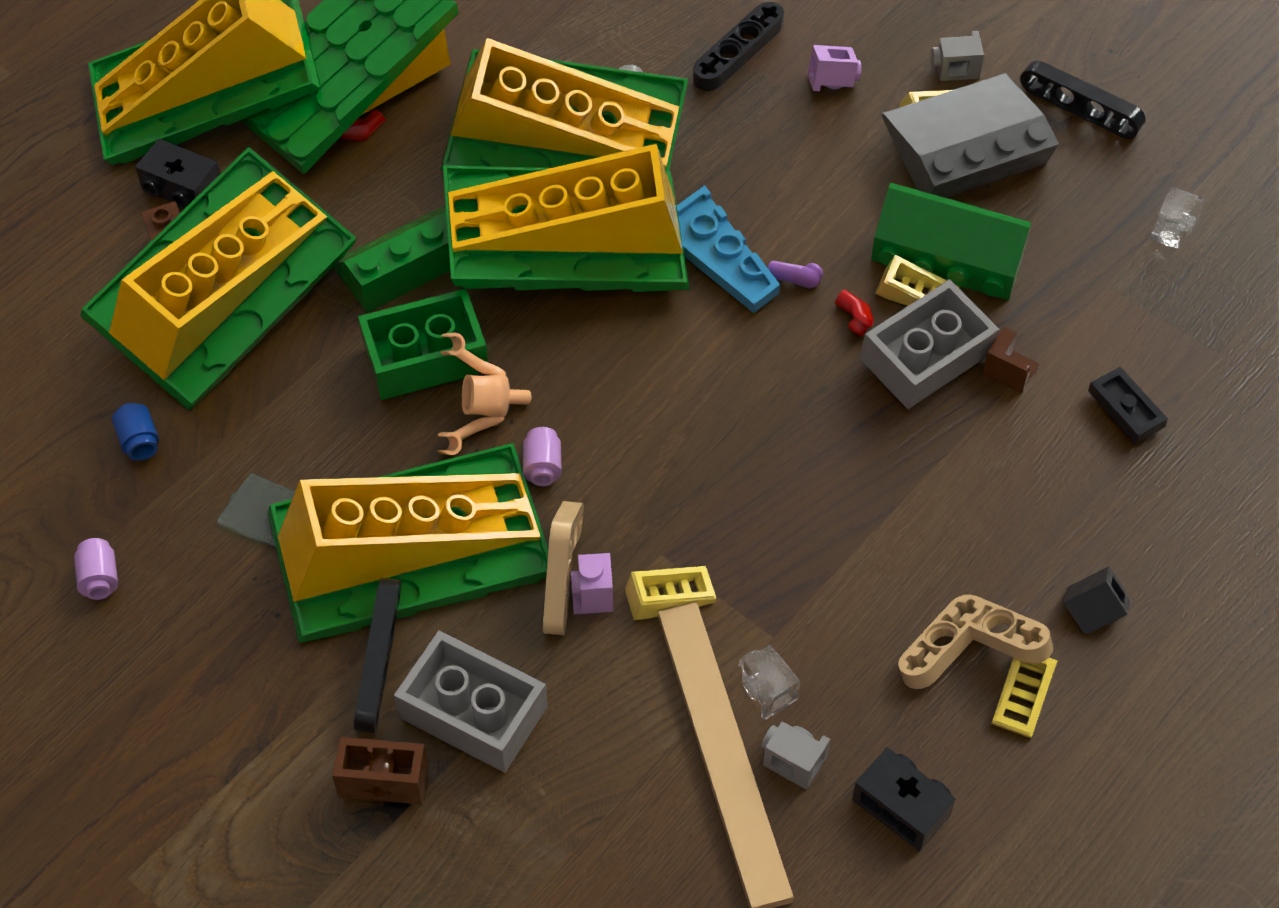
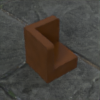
[982,327,1039,393]

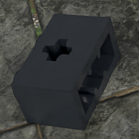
[135,139,221,209]
[852,747,956,852]

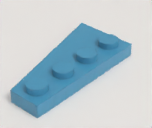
[677,185,780,313]

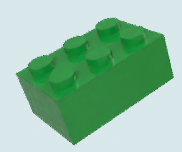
[358,289,488,400]

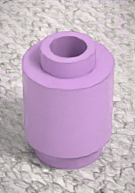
[523,427,562,486]
[74,538,118,600]

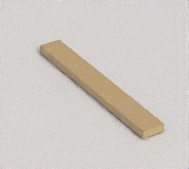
[658,602,794,908]

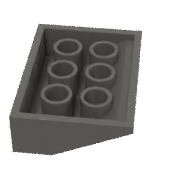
[882,73,1059,198]

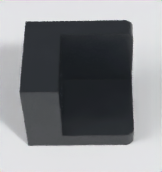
[1064,566,1130,634]

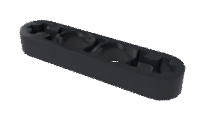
[693,2,784,91]
[1020,61,1146,138]
[354,578,402,733]

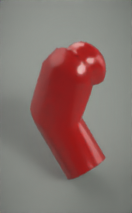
[340,109,385,141]
[835,289,874,336]

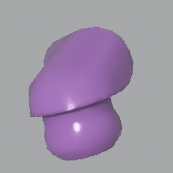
[768,260,823,289]

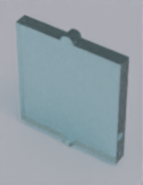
[217,473,295,549]

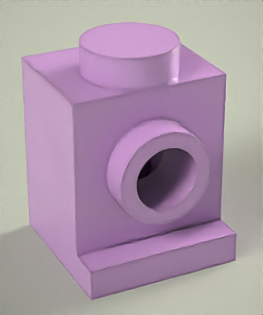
[807,45,861,91]
[571,553,614,614]

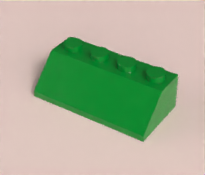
[871,183,1032,300]
[333,205,450,313]

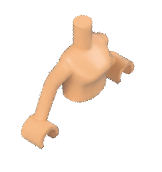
[437,333,532,455]

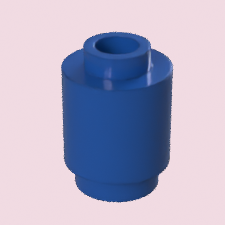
[111,403,159,461]

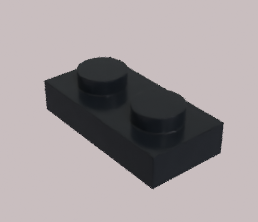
[1088,367,1168,444]

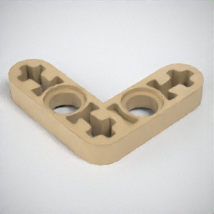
[543,501,584,636]
[898,594,1053,689]

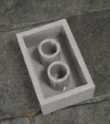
[859,279,1000,409]
[394,630,548,773]

